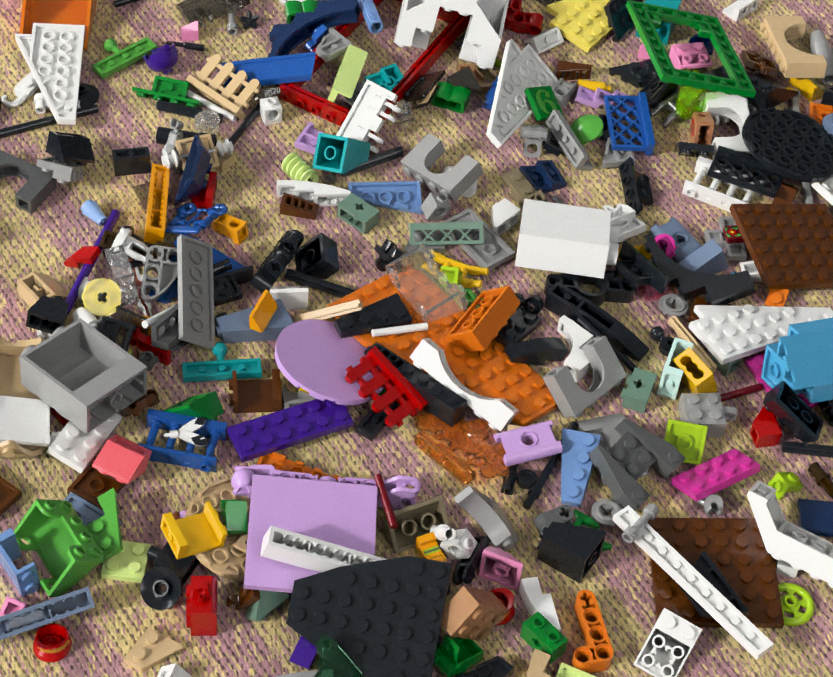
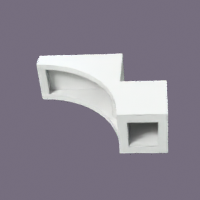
[557,315,593,382]

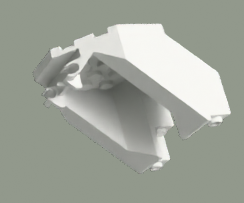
[394,0,509,69]

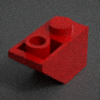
[750,406,783,448]

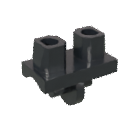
[374,239,403,272]

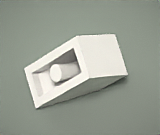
[491,198,521,236]

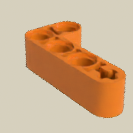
[571,590,614,673]

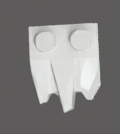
[603,204,647,242]

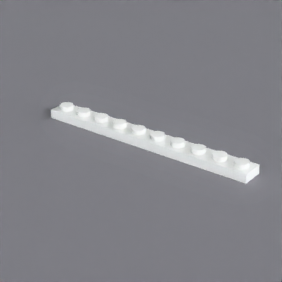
[612,505,774,660]

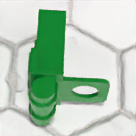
[434,635,484,677]

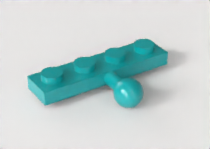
[182,342,262,382]

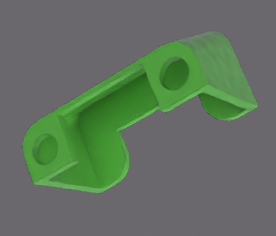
[13,499,104,597]

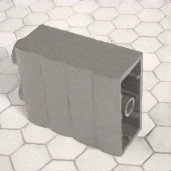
[19,318,147,433]

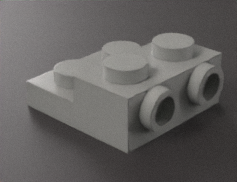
[36,156,84,184]

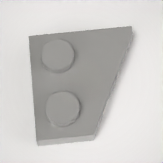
[316,27,353,62]

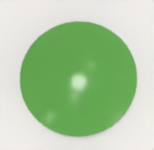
[571,114,603,145]

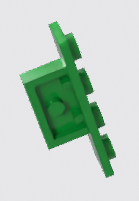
[132,75,202,108]

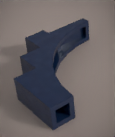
[268,0,361,57]

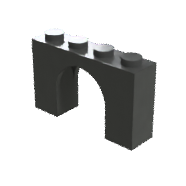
[0,150,57,214]

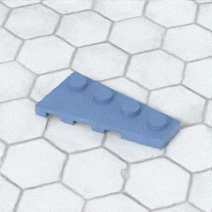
[348,181,423,214]
[561,428,601,508]

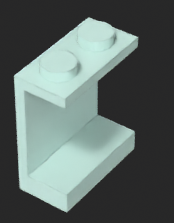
[657,337,693,400]

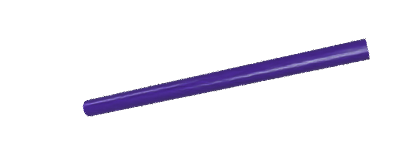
[65,209,120,315]

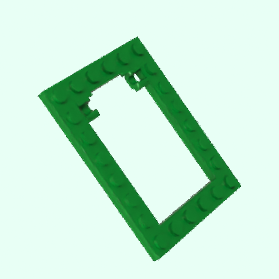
[626,0,757,98]

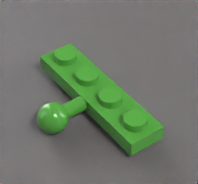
[92,37,158,79]

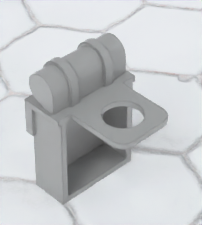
[520,123,548,158]

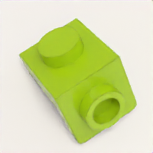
[767,472,804,500]

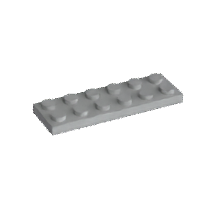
[177,234,215,349]

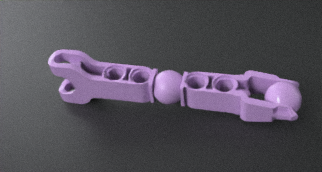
[231,465,421,511]

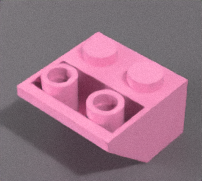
[669,42,713,70]

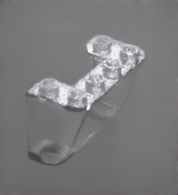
[385,243,469,323]

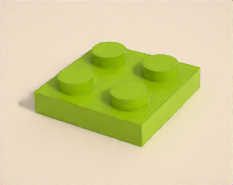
[664,419,708,465]

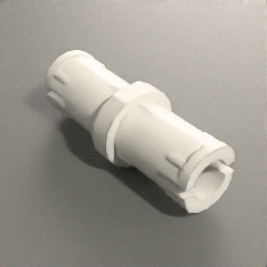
[430,524,456,541]

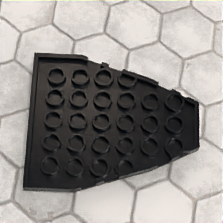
[286,556,452,677]

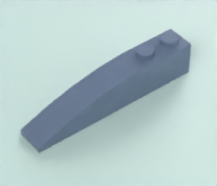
[0,586,95,640]

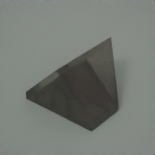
[446,66,480,93]

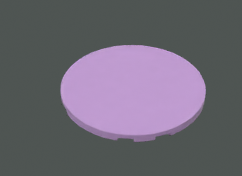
[274,319,384,405]

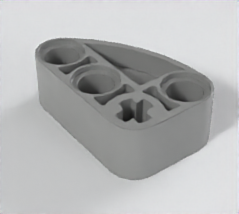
[140,245,178,303]

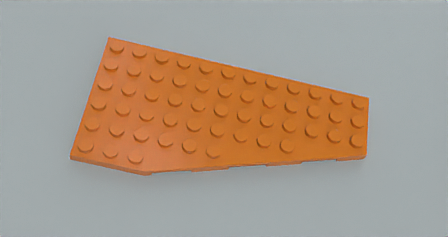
[326,263,558,426]

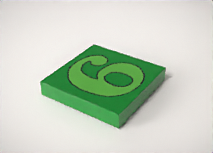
[524,86,564,121]

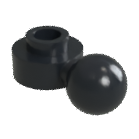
[515,293,544,315]
[650,326,674,357]

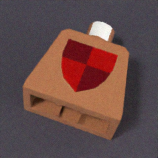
[689,111,715,145]

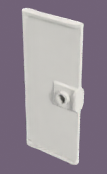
[0,395,51,447]

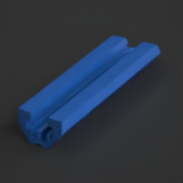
[217,52,316,88]

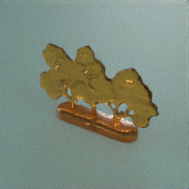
[414,413,513,485]

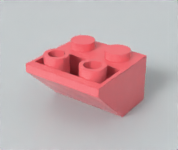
[92,434,152,484]

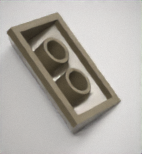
[383,495,450,554]

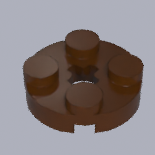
[121,388,160,417]

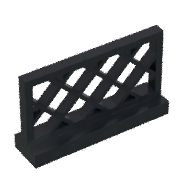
[707,145,783,198]

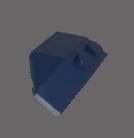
[173,134,213,206]

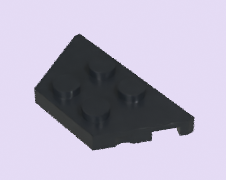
[604,0,643,42]
[609,59,657,88]
[679,551,749,617]

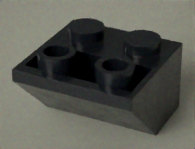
[45,131,95,166]

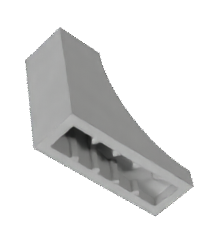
[454,485,520,551]

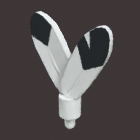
[164,417,208,447]

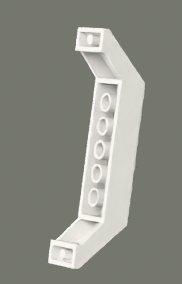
[747,480,833,588]

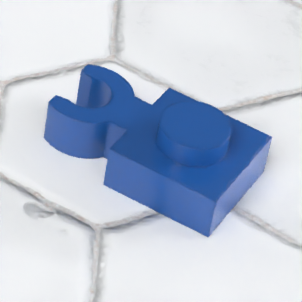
[305,24,328,52]

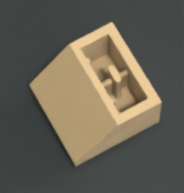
[17,272,68,307]

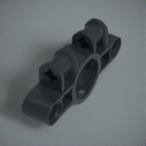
[249,230,304,294]
[544,268,637,306]

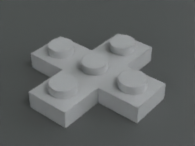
[704,217,747,261]

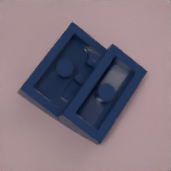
[519,160,567,193]
[797,499,833,537]

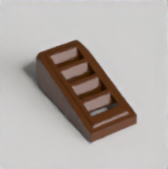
[556,61,592,80]
[280,193,319,220]

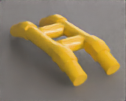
[419,248,489,288]

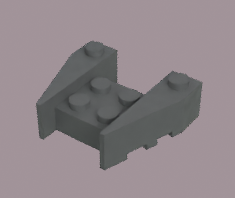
[588,418,686,511]

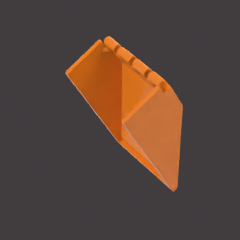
[19,0,97,50]

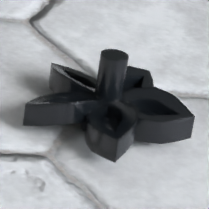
[240,10,260,30]

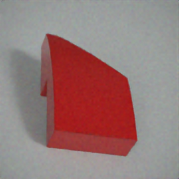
[64,246,101,268]

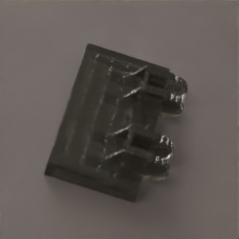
[176,0,250,27]

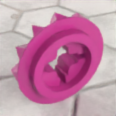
[654,234,678,258]

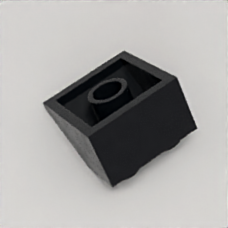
[295,233,339,279]

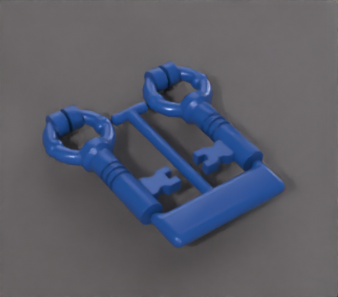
[165,203,228,234]

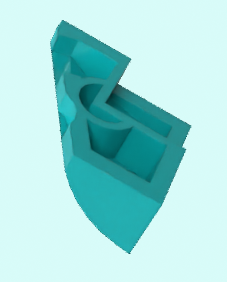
[363,63,404,92]

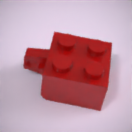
[186,576,217,636]

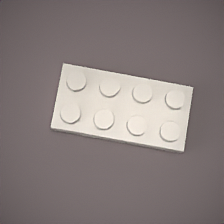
[47,414,123,473]

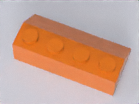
[445,285,521,353]

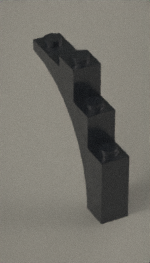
[643,233,755,305]

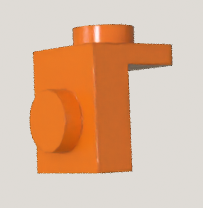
[764,289,790,307]

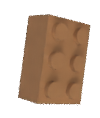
[441,586,508,641]

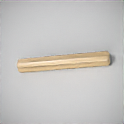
[293,299,363,323]
[668,315,717,372]

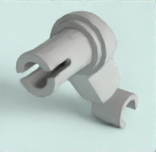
[161,119,184,174]

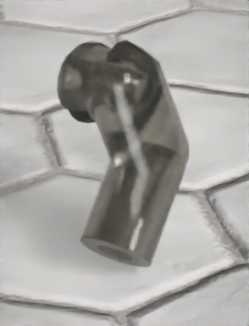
[323,170,337,185]

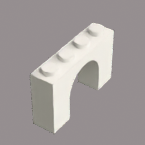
[700,92,754,160]

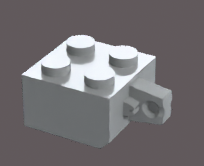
[677,393,737,438]

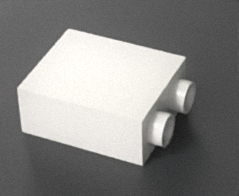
[515,199,620,279]

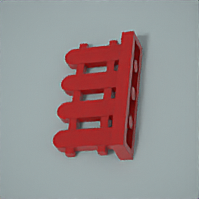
[345,346,428,427]

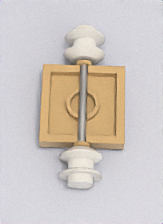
[161,133,234,171]

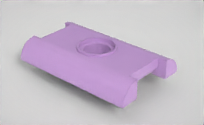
[493,420,562,467]

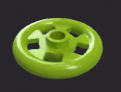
[778,583,815,626]

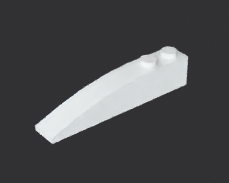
[260,526,386,572]

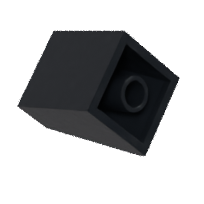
[537,522,606,583]

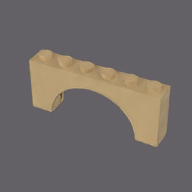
[760,16,827,78]

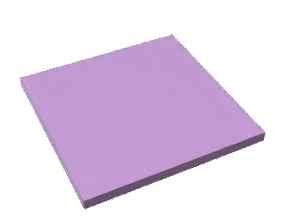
[243,474,377,593]

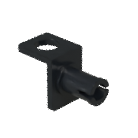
[821,84,833,106]

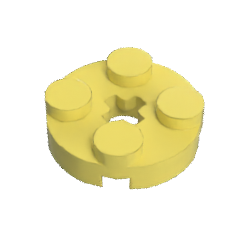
[81,278,122,317]

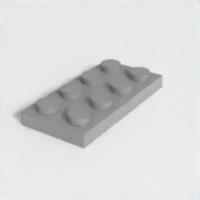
[443,208,515,271]

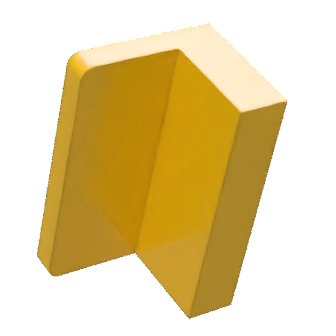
[789,78,824,102]

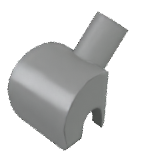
[695,494,723,517]

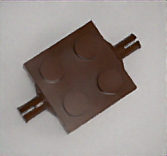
[740,50,778,77]

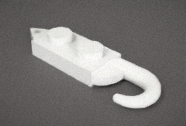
[1,72,39,108]

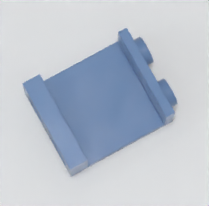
[0,528,42,597]

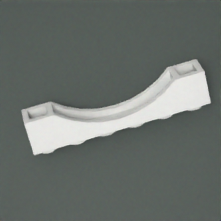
[409,338,519,431]

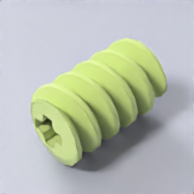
[281,152,319,183]

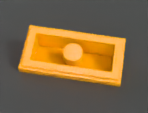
[249,290,277,333]

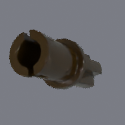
[807,462,833,498]

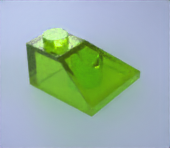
[676,68,706,121]

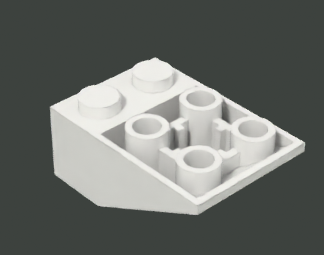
[633,608,703,677]

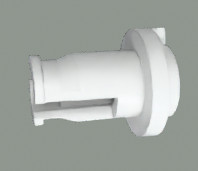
[112,227,153,264]

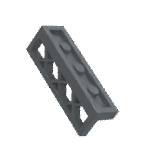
[151,303,180,351]

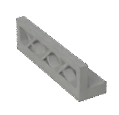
[545,110,594,171]

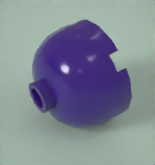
[143,43,179,74]

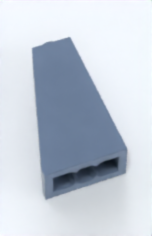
[215,299,293,344]

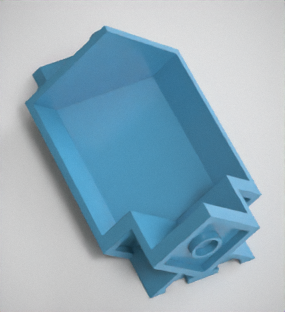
[761,318,833,403]

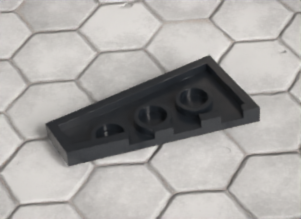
[334,293,412,339]

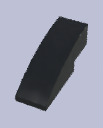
[504,337,568,366]

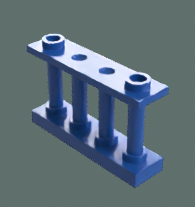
[137,409,227,472]

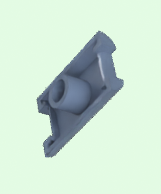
[649,217,702,263]

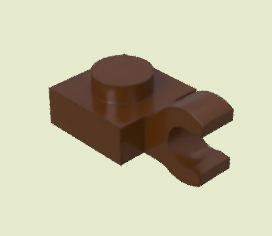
[226,584,260,610]

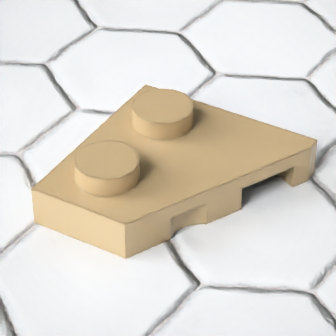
[124,627,184,672]

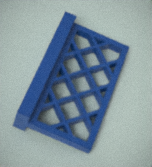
[603,92,655,156]

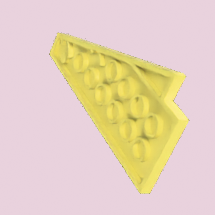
[546,0,645,53]

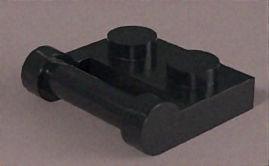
[98,316,137,352]

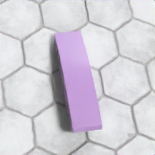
[574,85,634,116]

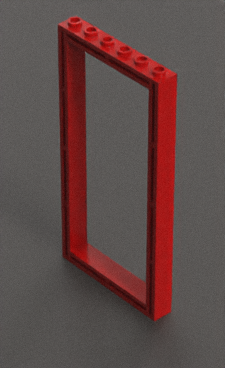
[279,0,470,134]

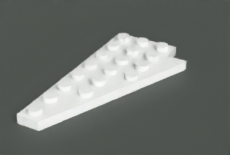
[15,23,85,125]
[486,38,559,148]
[689,304,833,365]

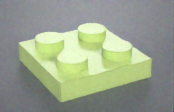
[101,541,151,583]

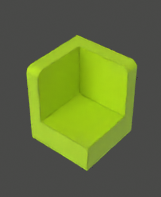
[441,266,463,290]

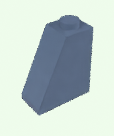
[678,238,729,275]

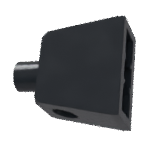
[26,296,69,334]
[147,542,200,587]

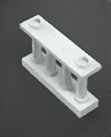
[682,156,765,212]

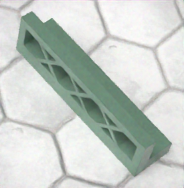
[408,222,484,245]

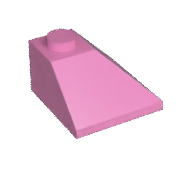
[478,546,524,590]

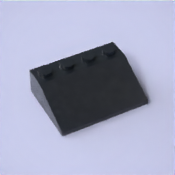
[715,65,799,110]

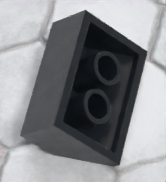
[763,381,824,443]

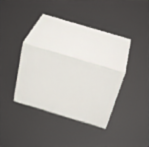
[269,286,309,310]

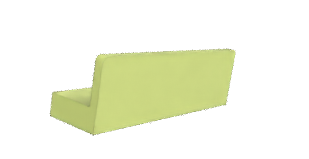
[327,44,368,103]

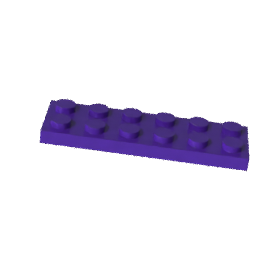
[227,399,354,463]

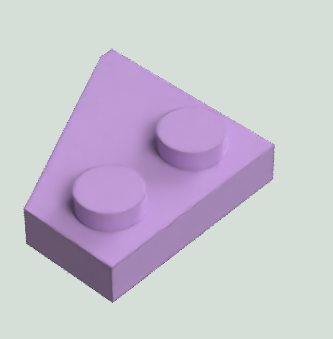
[294,122,323,154]

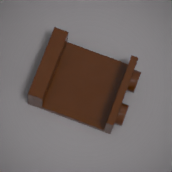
[229,369,282,413]

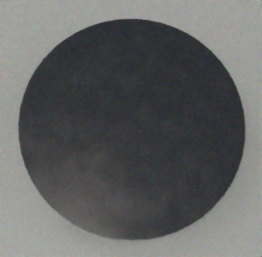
[742,107,833,183]

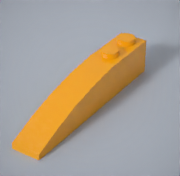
[143,163,170,244]

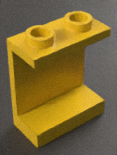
[160,501,228,560]

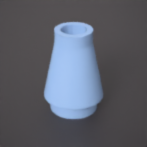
[81,199,107,226]

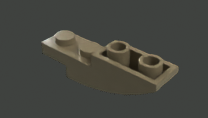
[502,167,550,207]

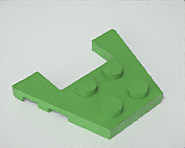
[85,488,123,565]

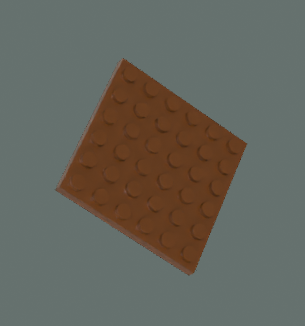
[729,204,833,289]
[647,518,784,628]

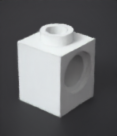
[260,96,282,126]
[440,529,478,560]

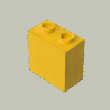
[673,347,718,393]

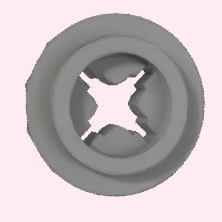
[658,293,689,319]
[591,499,622,527]

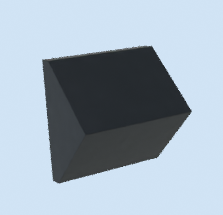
[637,74,679,109]

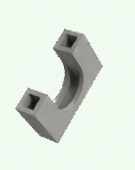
[400,133,483,202]
[542,336,627,418]

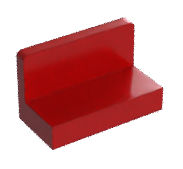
[191,171,217,209]

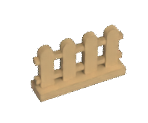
[186,54,261,120]

